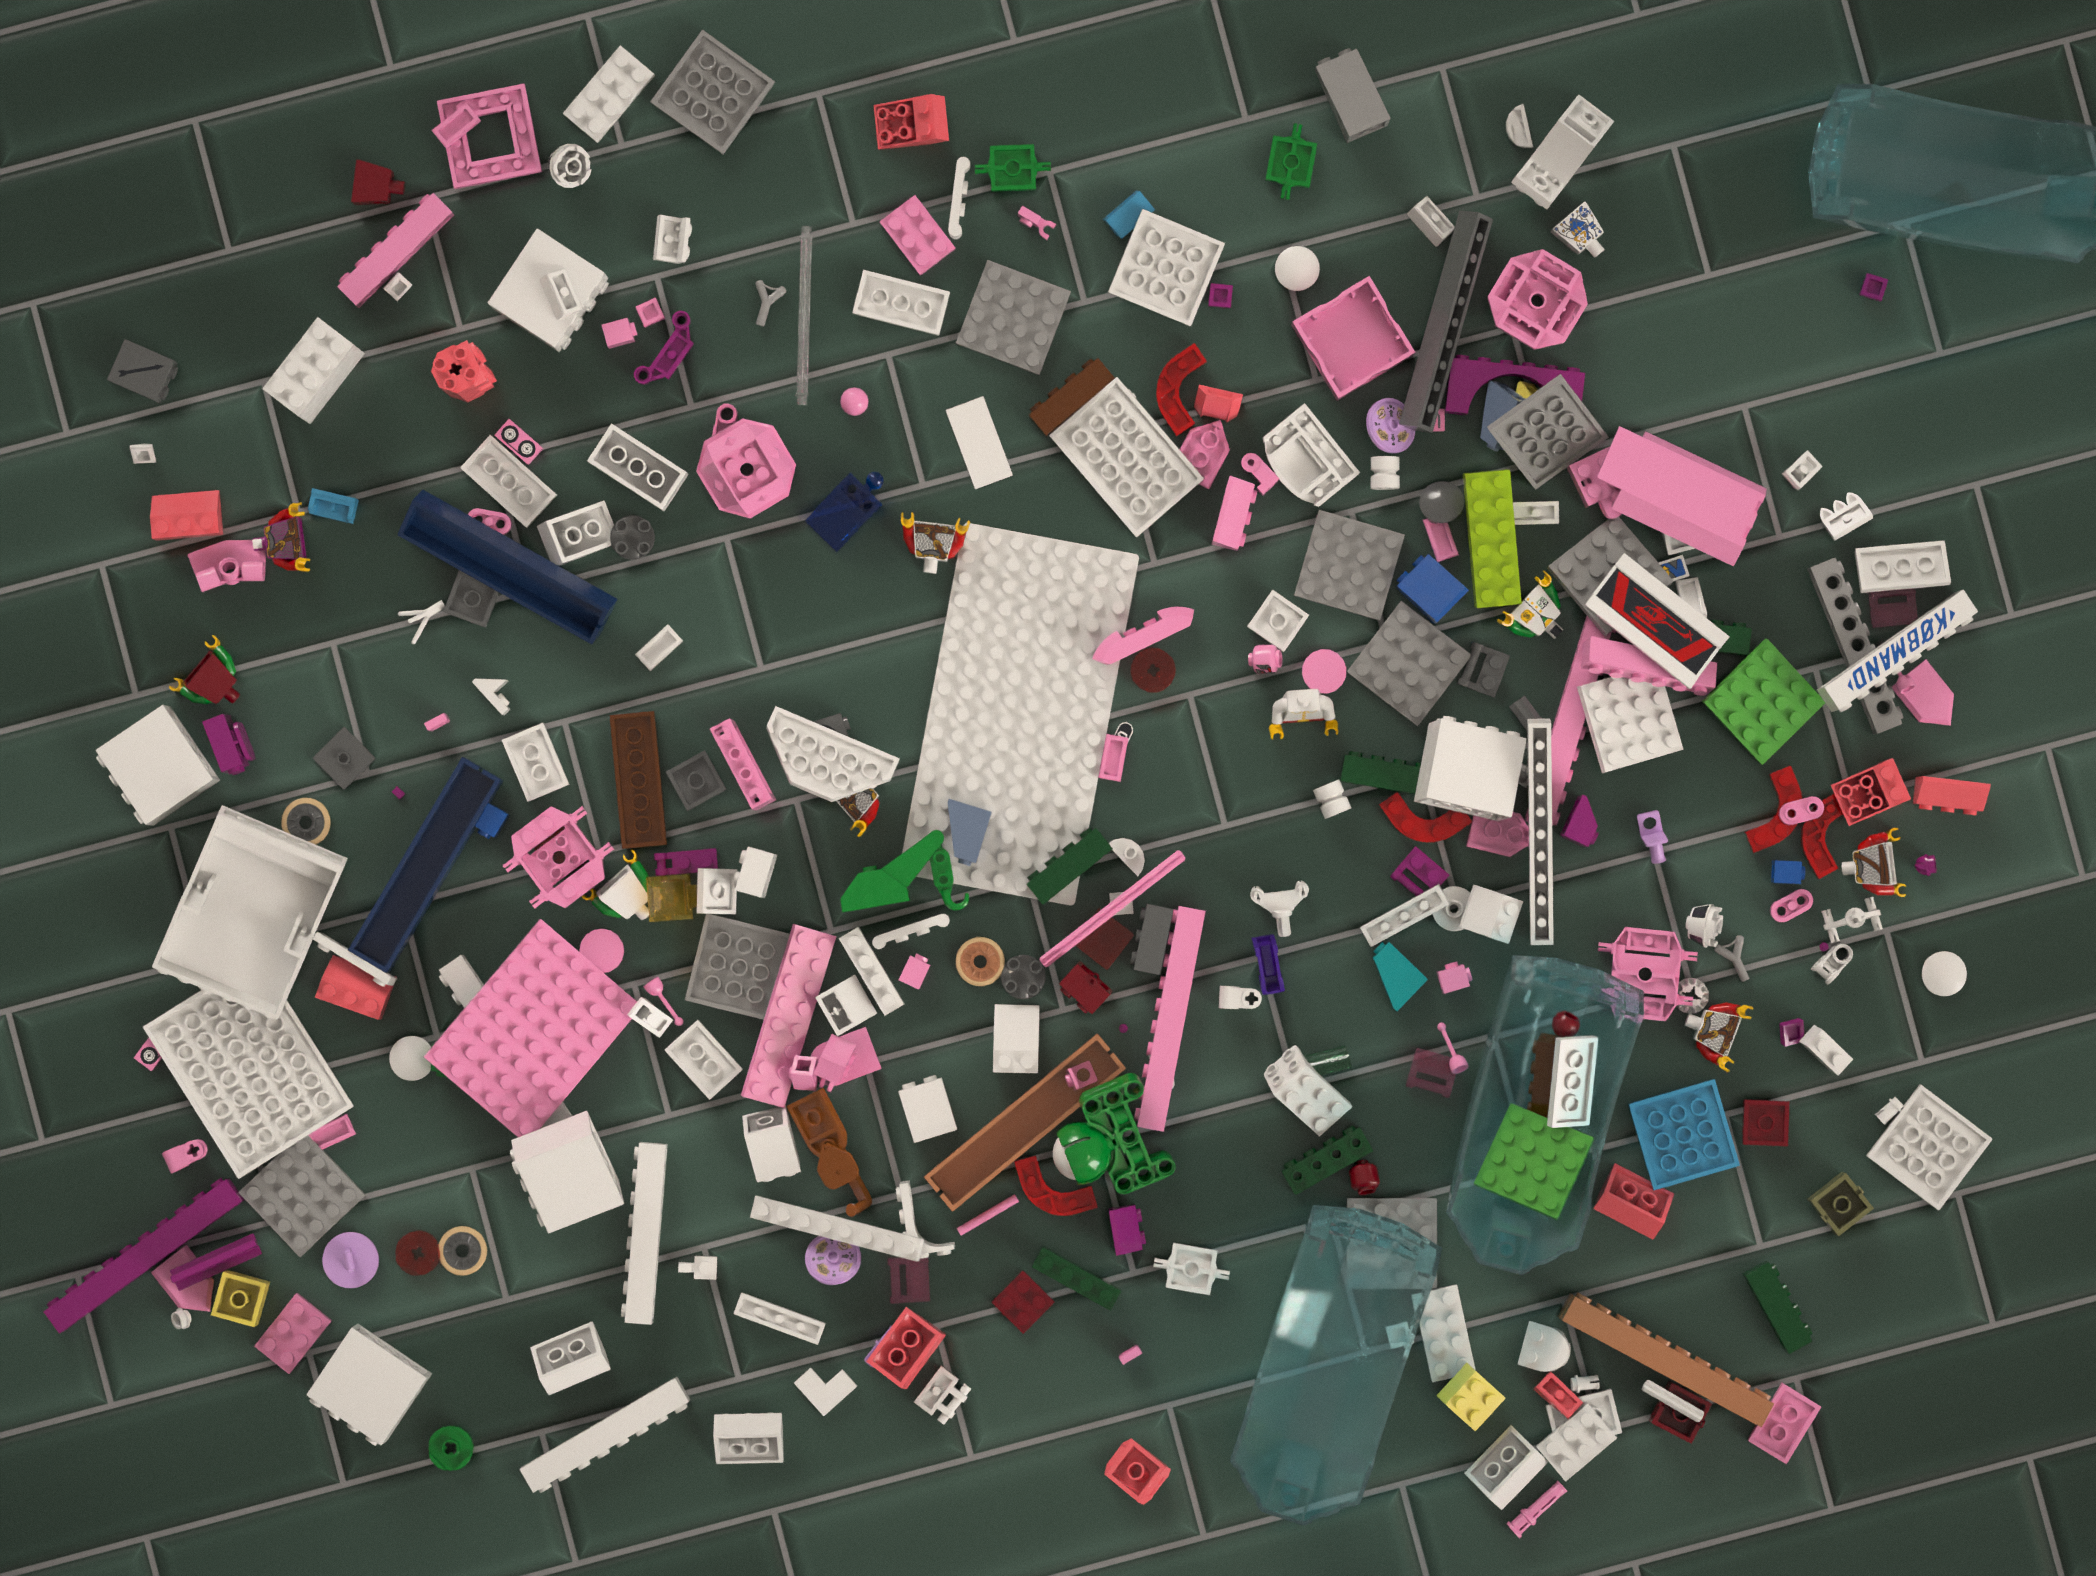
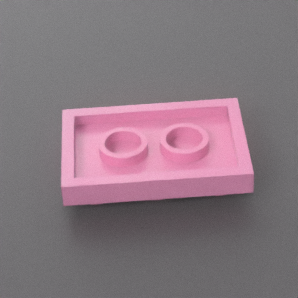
[880,195,956,276]
[254,1293,332,1374]
[1747,1383,1821,1464]

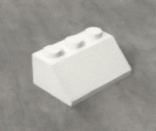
[530,1321,611,1395]
[713,1413,784,1464]
[1464,1425,1548,1510]

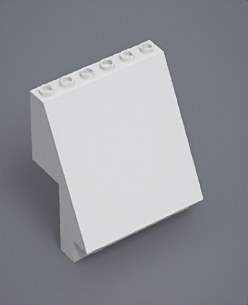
[152,805,348,1020]

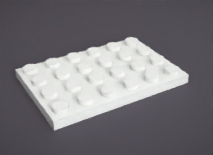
[1049,377,1204,537]

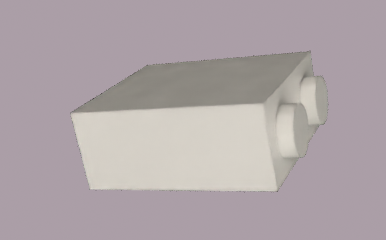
[898,1075,957,1143]

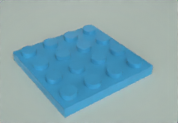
[1628,1079,1740,1190]

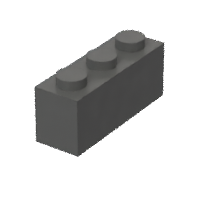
[1130,904,1174,975]

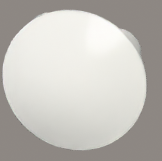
[1275,246,1320,291]
[1922,951,1967,996]
[389,1036,431,1081]

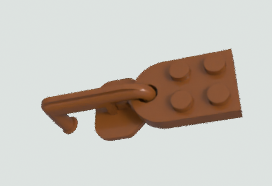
[787,1088,872,1217]

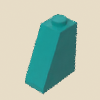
[1373,942,1428,1011]

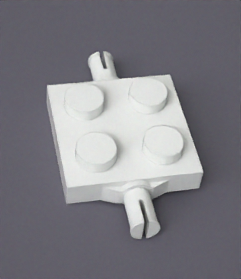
[1153,1243,1230,1295]

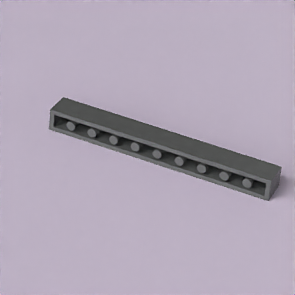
[1399,211,1493,433]

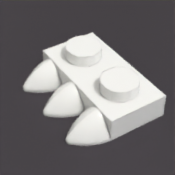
[1820,493,1873,541]

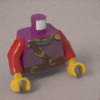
[252,502,310,572]

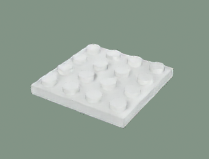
[1108,209,1225,326]
[1577,677,1683,773]
[1866,1084,1992,1210]

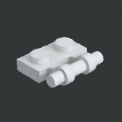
[914,1366,971,1424]

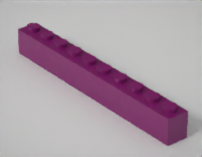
[44,1178,245,1333]

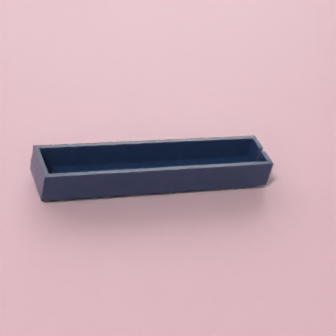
[397,490,618,644]
[348,757,504,973]

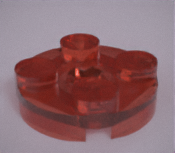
[1131,648,1176,693]
[395,1230,440,1276]

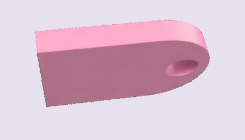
[810,1027,882,1086]

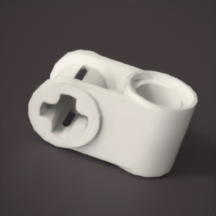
[1811,943,1853,985]
[1219,986,1262,1009]

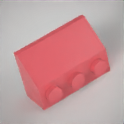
[150,490,223,541]
[1913,776,1991,815]
[315,955,397,1020]
[1593,1163,1674,1239]
[866,1307,946,1389]

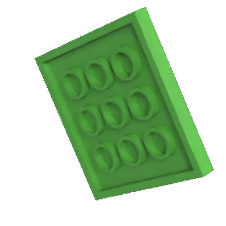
[1702,638,1825,765]
[1474,1103,1594,1220]

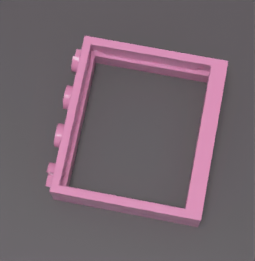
[710,718,776,811]

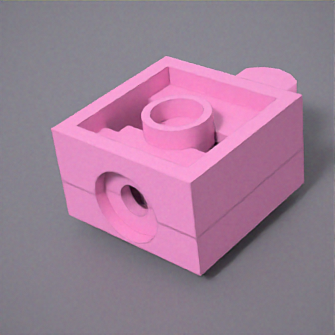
[1567,447,1622,519]

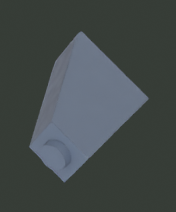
[1480,380,1525,452]
[948,799,992,866]

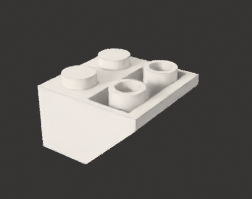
[815,975,877,1036]

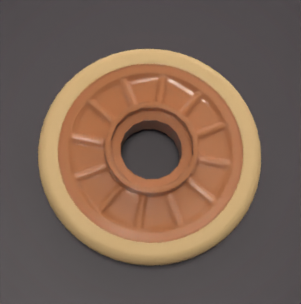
[956,937,1005,986]

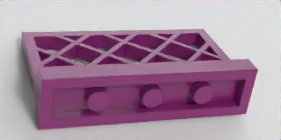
[170,1233,262,1291]

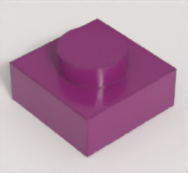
[1859,273,1888,302]
[1208,283,1233,309]
[1779,1018,1805,1047]

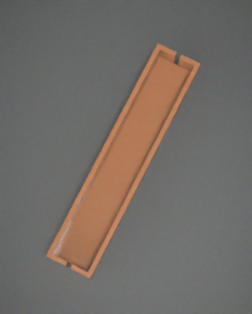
[924,1033,1126,1212]
[1558,1292,1774,1428]

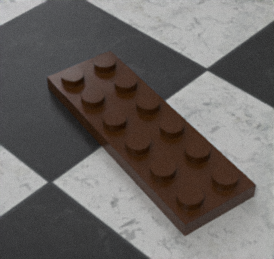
[609,711,667,849]

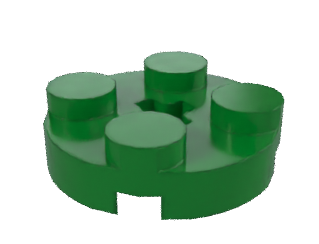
[428,1425,474,1471]

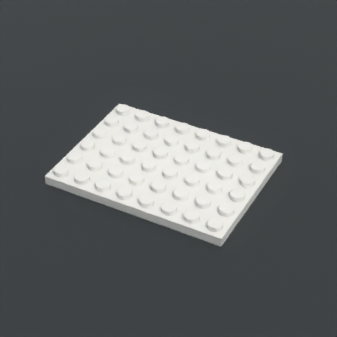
[143,990,354,1179]

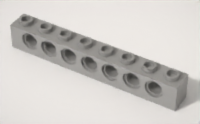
[1807,558,1903,734]

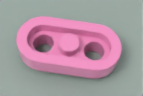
[468,508,512,535]
[1779,796,1824,825]
[1770,889,1813,922]

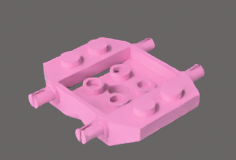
[503,806,614,908]
[1594,927,1698,1021]

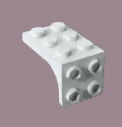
[1264,1045,1352,1136]
[896,1180,955,1259]

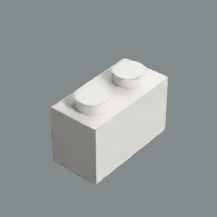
[1799,1025,1853,1075]

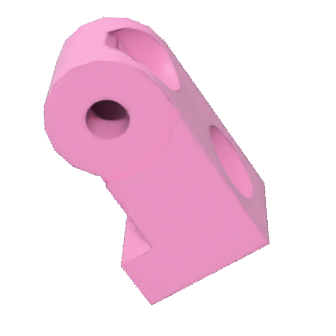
[1241,453,1279,496]

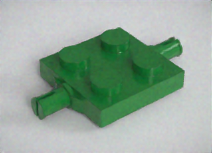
[1265,123,1317,200]
[975,144,1051,192]

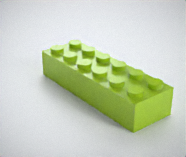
[1463,469,1522,608]

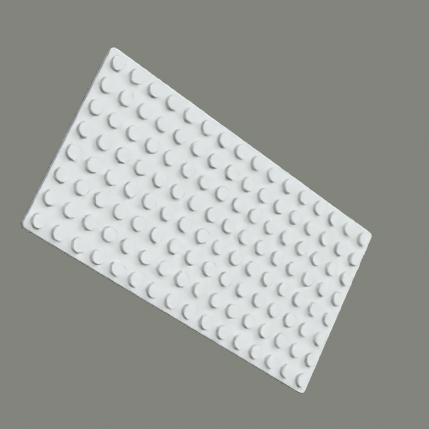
[902,523,1139,905]

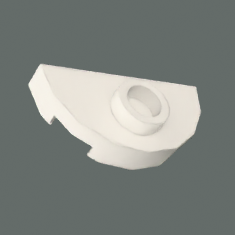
[1506,104,1533,148]
[1109,838,1145,877]

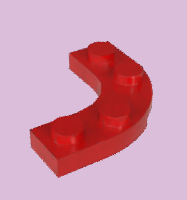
[1156,343,1207,437]
[1744,766,1802,853]
[1379,792,1472,842]
[1801,794,1843,879]
[1014,1155,1098,1216]

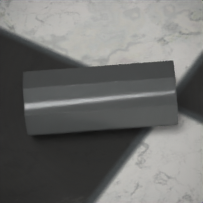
[1509,695,1542,732]

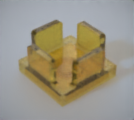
[646,874,697,922]

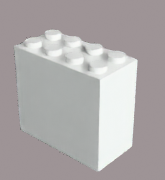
[488,229,609,352]
[262,317,365,424]
[96,705,220,825]
[1414,716,1527,821]
[510,1111,624,1234]
[307,1324,432,1446]

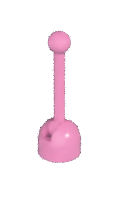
[1896,671,1916,694]
[643,976,683,1026]
[1437,1023,1469,1074]

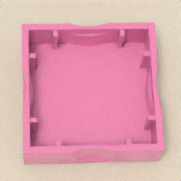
[1291,276,1415,401]

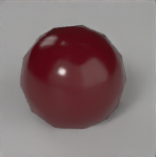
[1552,1010,1580,1037]

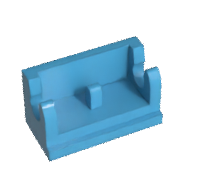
[1103,190,1155,239]
[308,488,359,524]

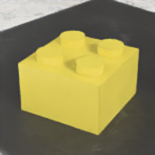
[211,1270,270,1327]
[1437,1363,1505,1431]

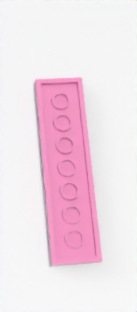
[741,924,836,1108]

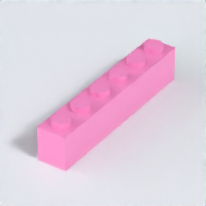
[337,193,454,308]
[1581,636,1717,696]

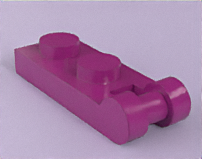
[654,848,718,876]

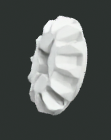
[1676,978,1709,1014]

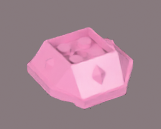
[1487,249,1588,350]
[696,418,796,518]

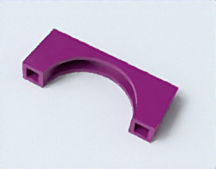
[1444,355,1585,416]

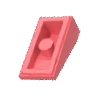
[1534,1371,1583,1419]

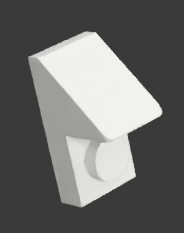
[1782,450,1823,491]
[472,679,511,715]
[627,997,673,1038]

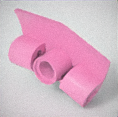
[188,540,266,592]

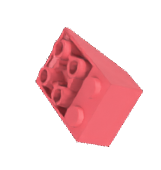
[874,94,949,150]
[1831,758,1911,826]

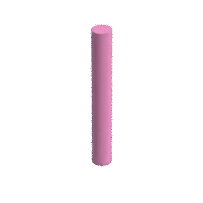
[957,1194,1019,1236]

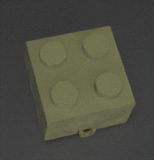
[1807,1172,1874,1236]

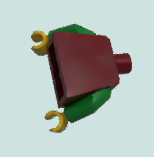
[169,635,240,705]

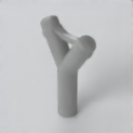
[755,280,786,327]
[1714,935,1750,982]

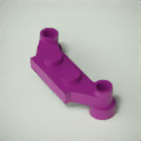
[634,311,694,385]

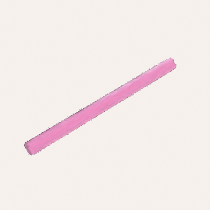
[1039,850,1185,967]

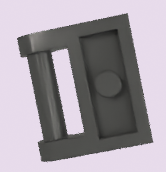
[1457,642,1510,698]

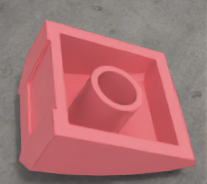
[1194,385,1243,423]
[1104,1438,1171,1505]

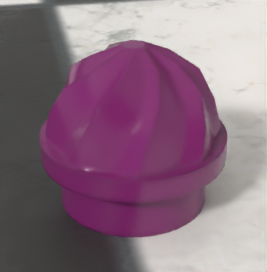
[1915,854,1937,876]

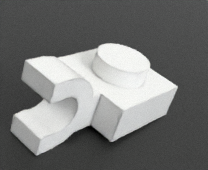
[678,1256,717,1280]

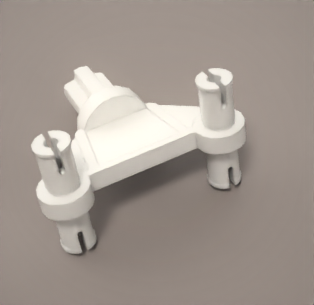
[1250,881,1309,937]
[1821,897,1883,944]

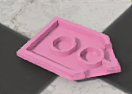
[1180,420,1230,489]
[1891,659,1954,726]
[1466,812,1529,857]
[151,1245,214,1312]

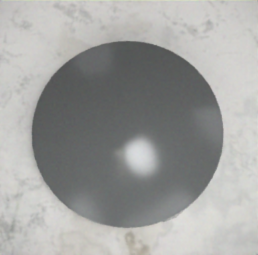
[1419,481,1464,524]
[610,515,655,560]
[1001,955,1046,999]

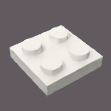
[1247,590,1309,652]
[697,868,737,914]

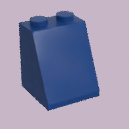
[1396,554,1469,625]

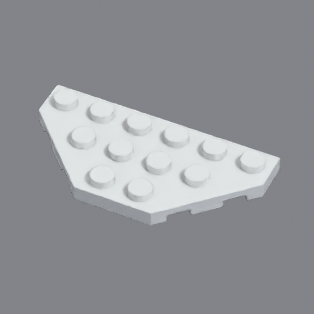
[766,706,899,802]

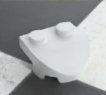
[1518,1321,1571,1372]

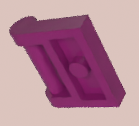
[1390,846,1449,896]

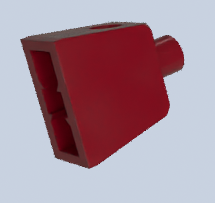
[351,160,405,205]

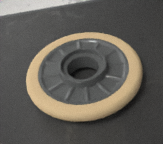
[281,798,331,845]
[438,1226,487,1276]

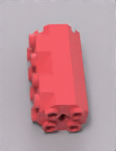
[431,340,497,402]

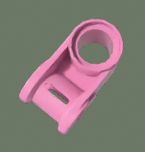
[712,404,738,436]
[162,1139,208,1174]

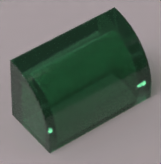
[1304,1045,1352,1076]

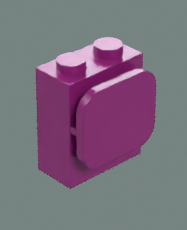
[202,714,256,775]

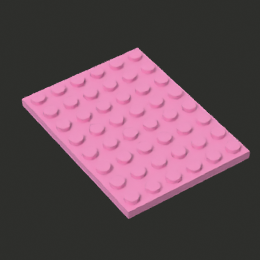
[424,919,637,1137]

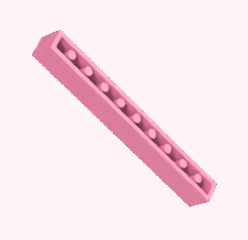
[1524,616,1616,826]
[1134,906,1205,1132]

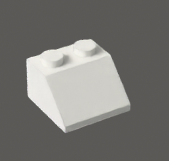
[1459,885,1523,944]

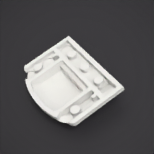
[1263,403,1360,507]

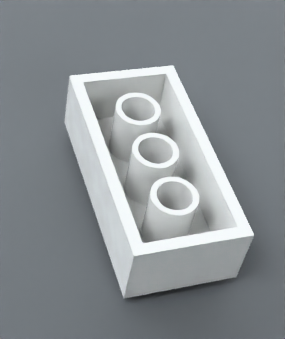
[587,423,689,511]

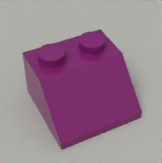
[1559,795,1599,847]
[1108,1204,1146,1256]

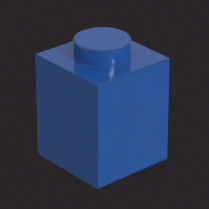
[475,803,510,839]
[1771,860,1805,884]

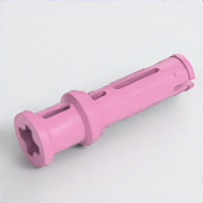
[1506,1480,1567,1539]

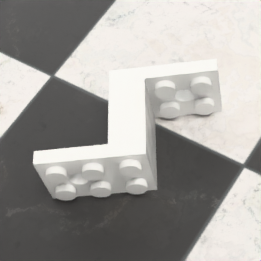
[1511,95,1614,209]

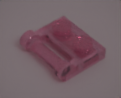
[1869,588,1918,628]
[1406,1048,1456,1098]
[888,1257,930,1304]

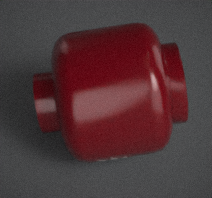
[1349,1160,1380,1195]

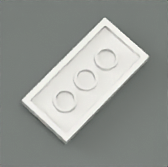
[563,45,655,143]
[852,270,950,336]
[460,435,557,528]
[1854,541,1951,593]
[1547,1036,1598,1128]
[1413,1284,1475,1382]

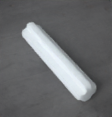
[1642,1380,1704,1422]

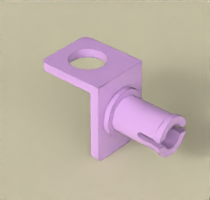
[1637,810,1668,864]

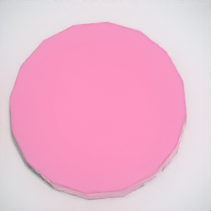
[1302,649,1346,694]
[579,929,624,973]

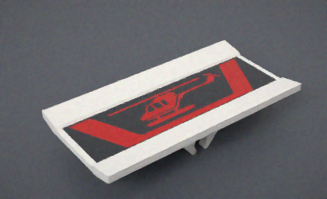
[1584,553,1729,689]

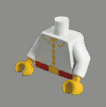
[1269,689,1338,740]

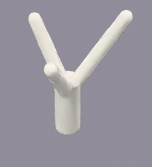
[398,600,445,644]

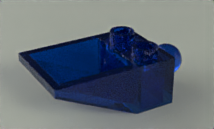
[805,472,884,552]

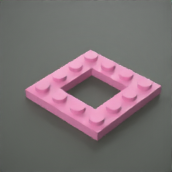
[437,84,542,189]

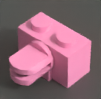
[814,1034,857,1092]

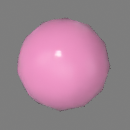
[840,387,869,416]

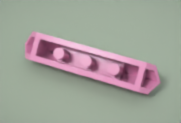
[1092,607,1194,665]

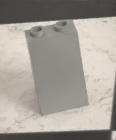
[1315,48,1391,143]

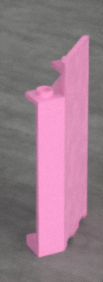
[1597,426,1767,566]

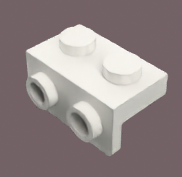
[653,215,692,264]

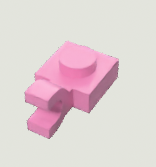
[1018,206,1056,240]

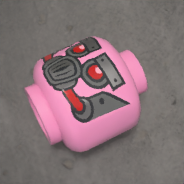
[1248,645,1282,674]

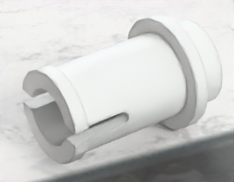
[1875,1097,1904,1125]
[1570,1375,1600,1393]

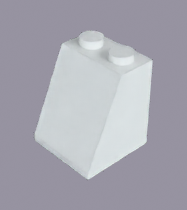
[742,1105,801,1182]

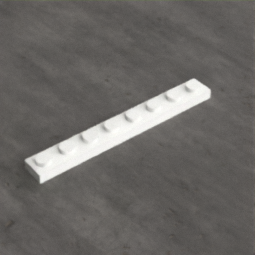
[750,1196,924,1261]

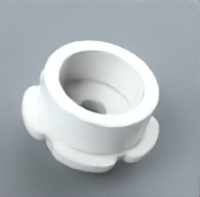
[171,1308,191,1329]

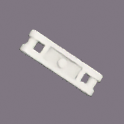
[948,157,970,239]
[872,914,950,949]

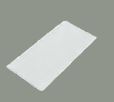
[946,396,1013,489]

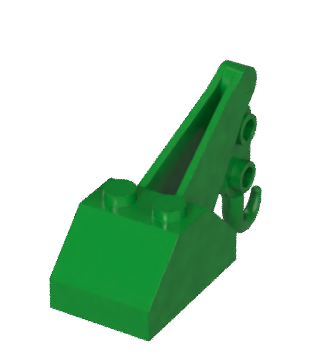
[840,830,969,912]

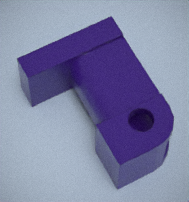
[1252,934,1285,995]

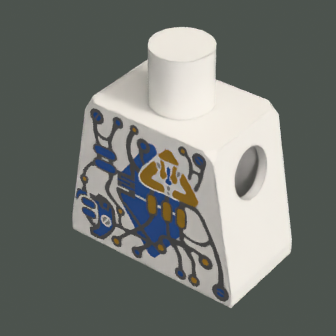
[1551,202,1605,258]

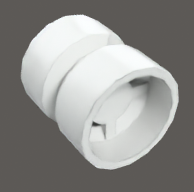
[1371,456,1400,490]
[1313,779,1351,819]

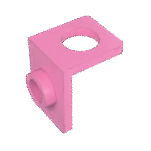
[1064,1061,1097,1091]

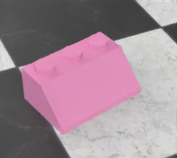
[1212,476,1258,551]

